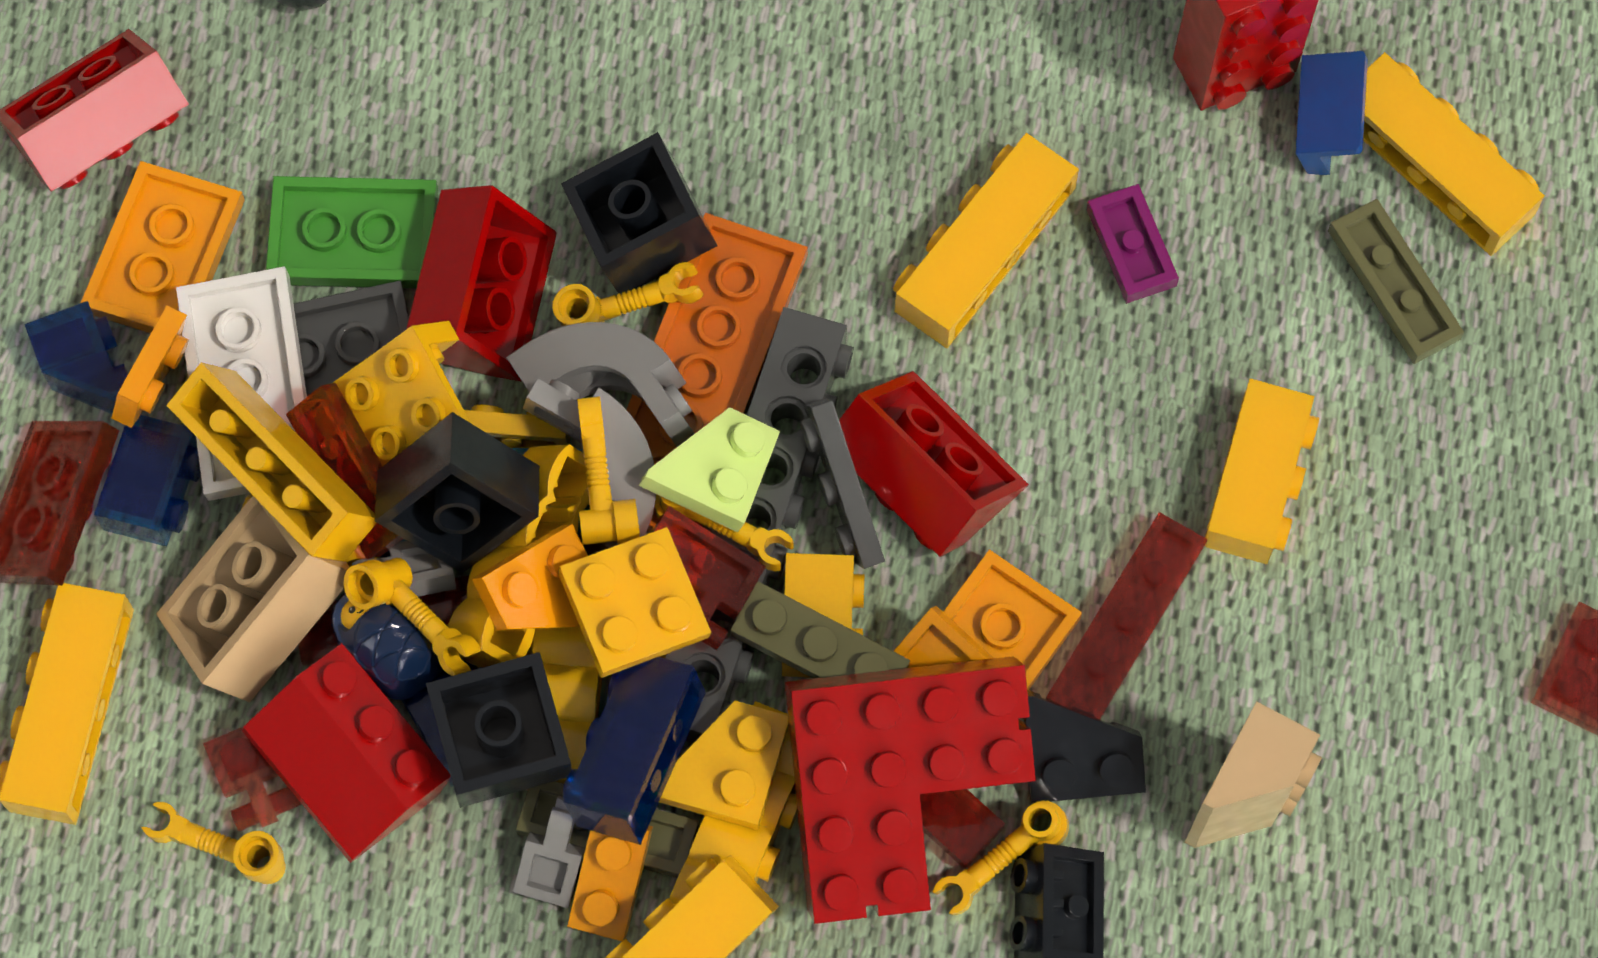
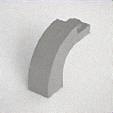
[506,322,695,447]
[523,379,656,553]

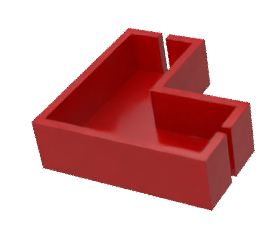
[785,656,1036,924]

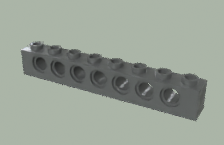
[646,307,854,743]

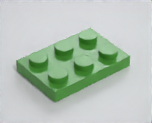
[266,176,438,288]

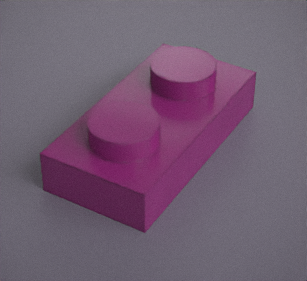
[1086,184,1179,304]

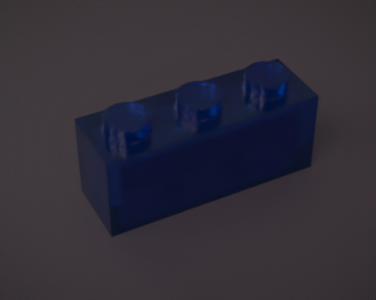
[563,657,706,845]

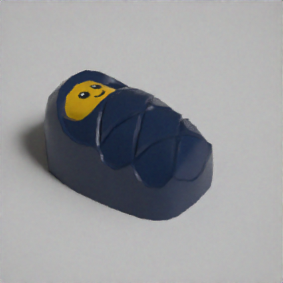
[330,593,443,700]

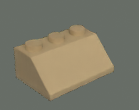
[156,496,350,702]
[1184,701,1322,848]

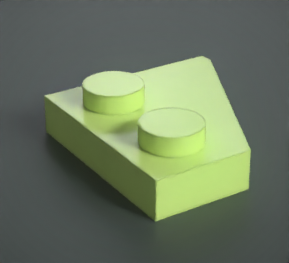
[639,407,780,532]

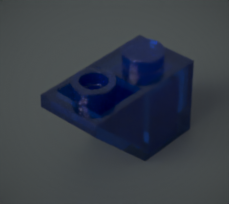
[24,301,129,414]

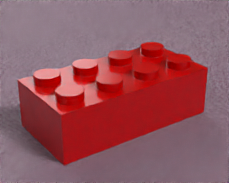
[1173,0,1319,111]

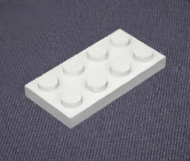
[176,266,315,501]

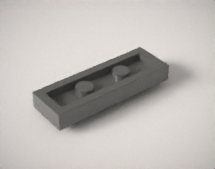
[800,398,885,569]

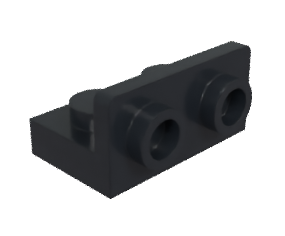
[1009,843,1104,958]

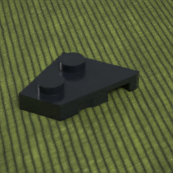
[1023,690,1146,803]

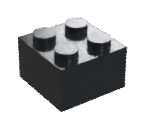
[561,132,718,294]
[374,412,540,573]
[426,652,572,808]

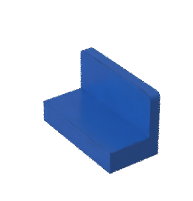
[1296,51,1368,175]

